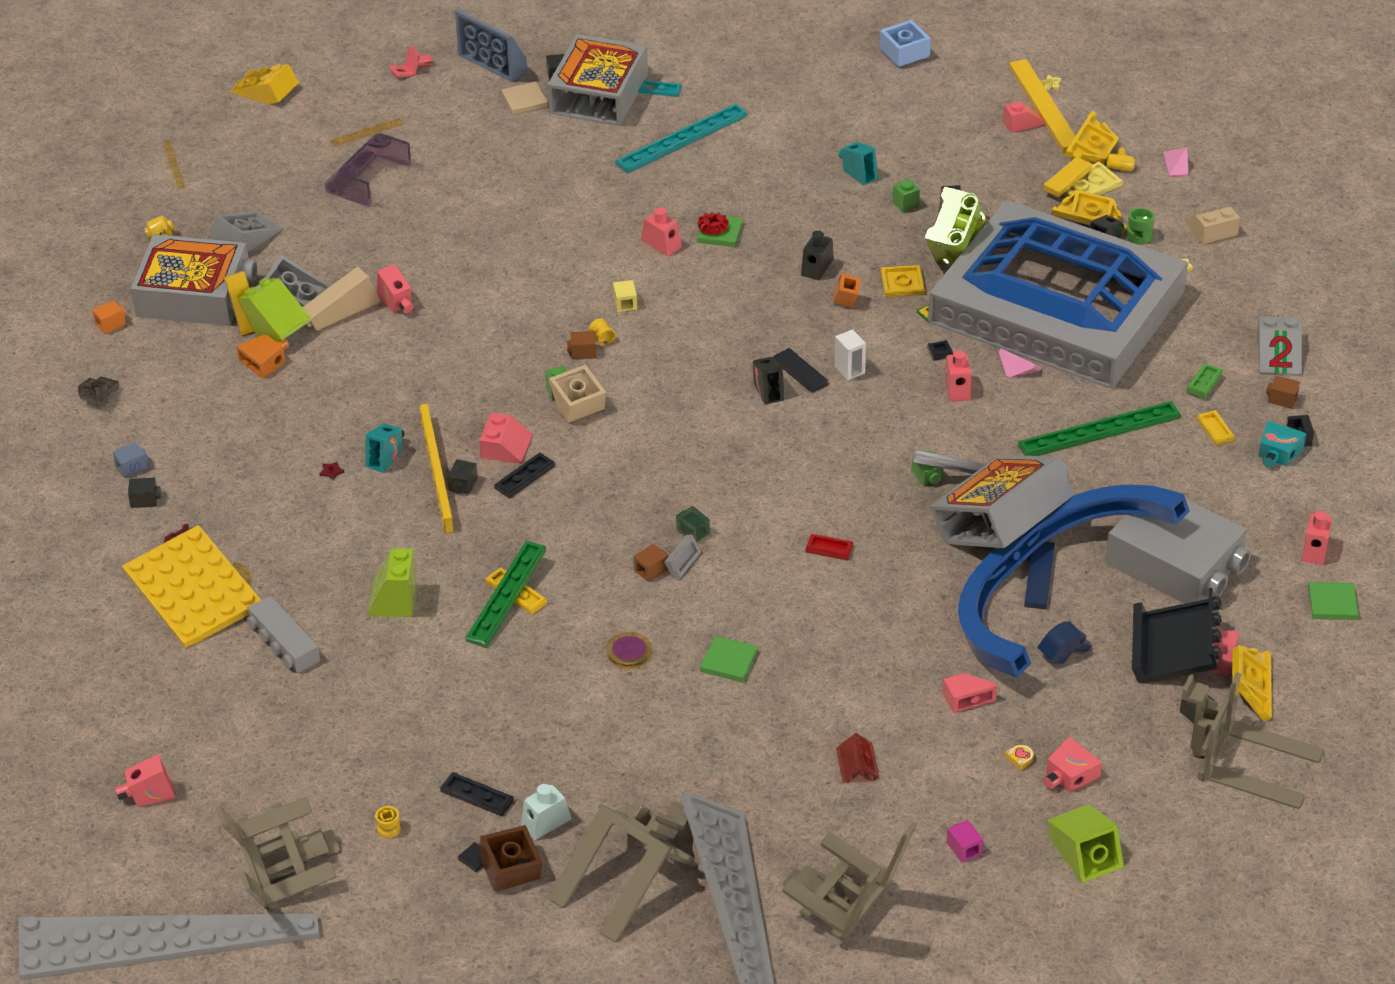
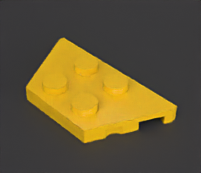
[1064,111,1119,164]
[1051,189,1127,233]
[1232,645,1272,721]

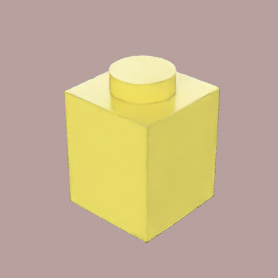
[613,280,637,312]

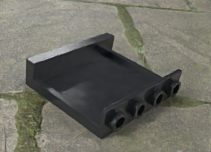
[1132,588,1222,684]

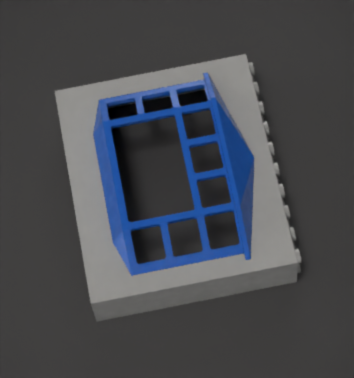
[928,200,1188,389]

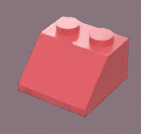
[479,413,533,464]

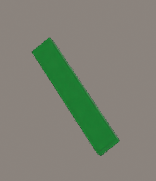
[466,540,546,648]

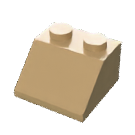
[1185,207,1240,244]
[549,365,606,423]

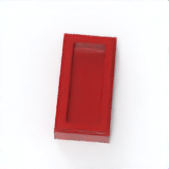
[805,534,854,561]

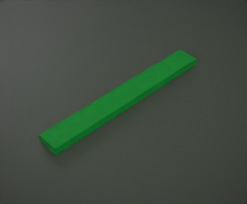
[1018,401,1181,456]

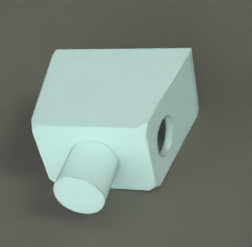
[521,784,572,840]

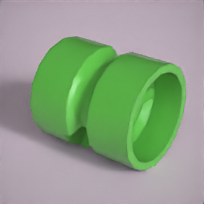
[1127,208,1155,245]

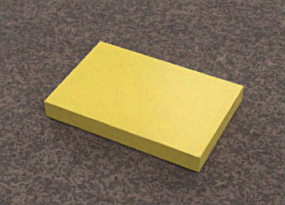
[1063,162,1123,197]

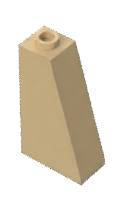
[302,266,381,331]

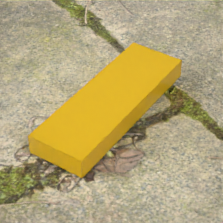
[1043,157,1092,197]
[224,271,255,335]
[485,567,547,615]

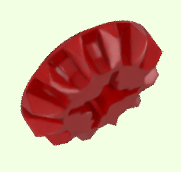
[697,212,729,235]

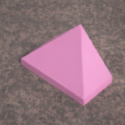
[1163,147,1188,177]
[999,348,1042,377]

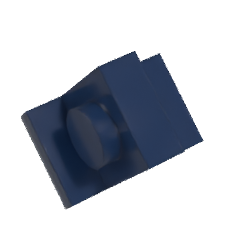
[1037,621,1092,664]

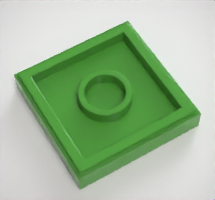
[697,216,743,247]
[1308,582,1359,620]
[700,636,758,683]

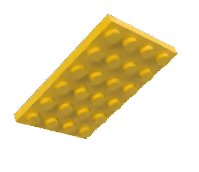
[122,525,261,648]

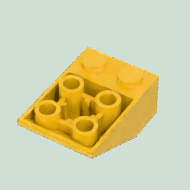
[230,64,299,104]

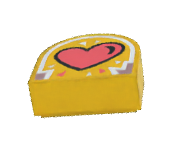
[1005,745,1034,771]

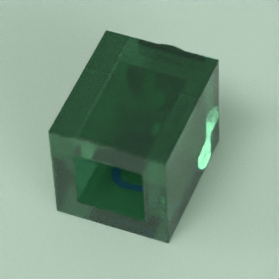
[676,506,710,542]

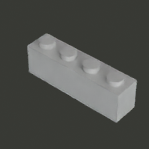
[247,596,320,673]

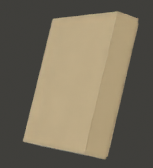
[501,82,548,115]

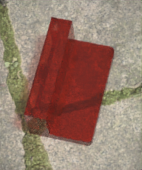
[836,733,879,783]

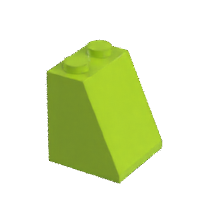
[238,277,311,341]
[368,548,417,617]
[1047,804,1124,884]

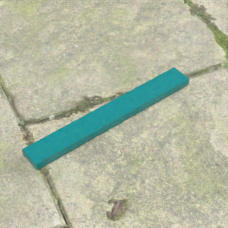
[615,103,747,173]

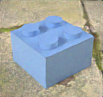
[879,20,931,67]

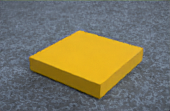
[880,265,925,297]

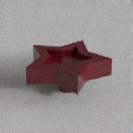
[319,461,344,480]

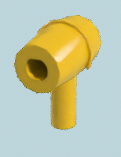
[1106,148,1135,172]

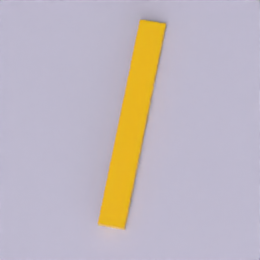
[1009,59,1075,153]
[419,404,453,533]

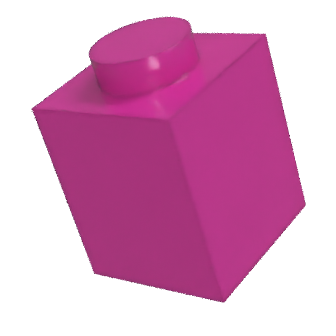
[946,820,983,863]

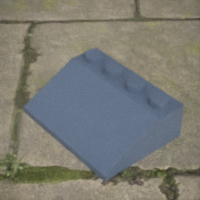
[455,9,527,82]

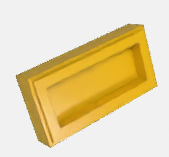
[1196,410,1235,446]

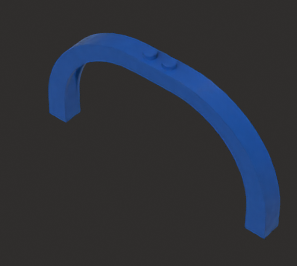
[958,484,1190,678]

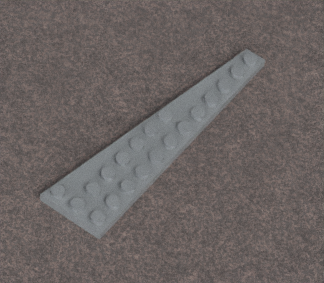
[681,791,774,984]
[18,913,320,980]

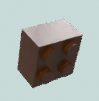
[478,825,543,891]

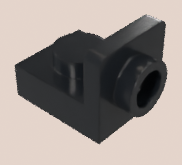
[1286,415,1314,447]

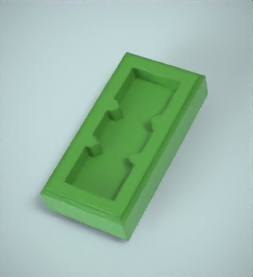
[1186,363,1223,399]

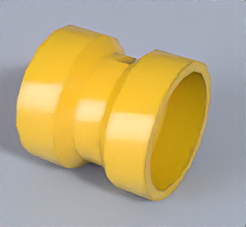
[588,318,616,346]
[375,806,401,838]

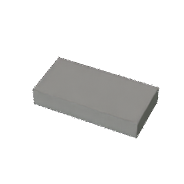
[664,535,701,579]

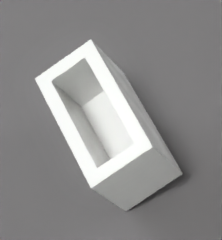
[834,329,866,380]

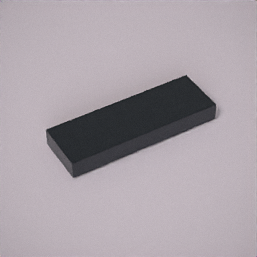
[773,348,828,393]
[494,452,555,499]
[440,772,514,817]

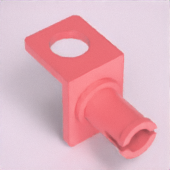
[389,46,432,77]

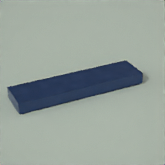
[1024,542,1055,610]

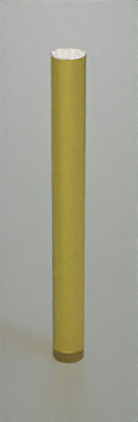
[331,118,403,146]
[163,140,185,190]

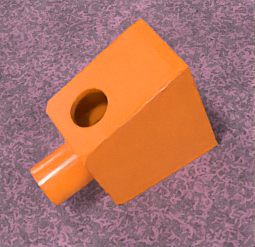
[236,334,289,379]

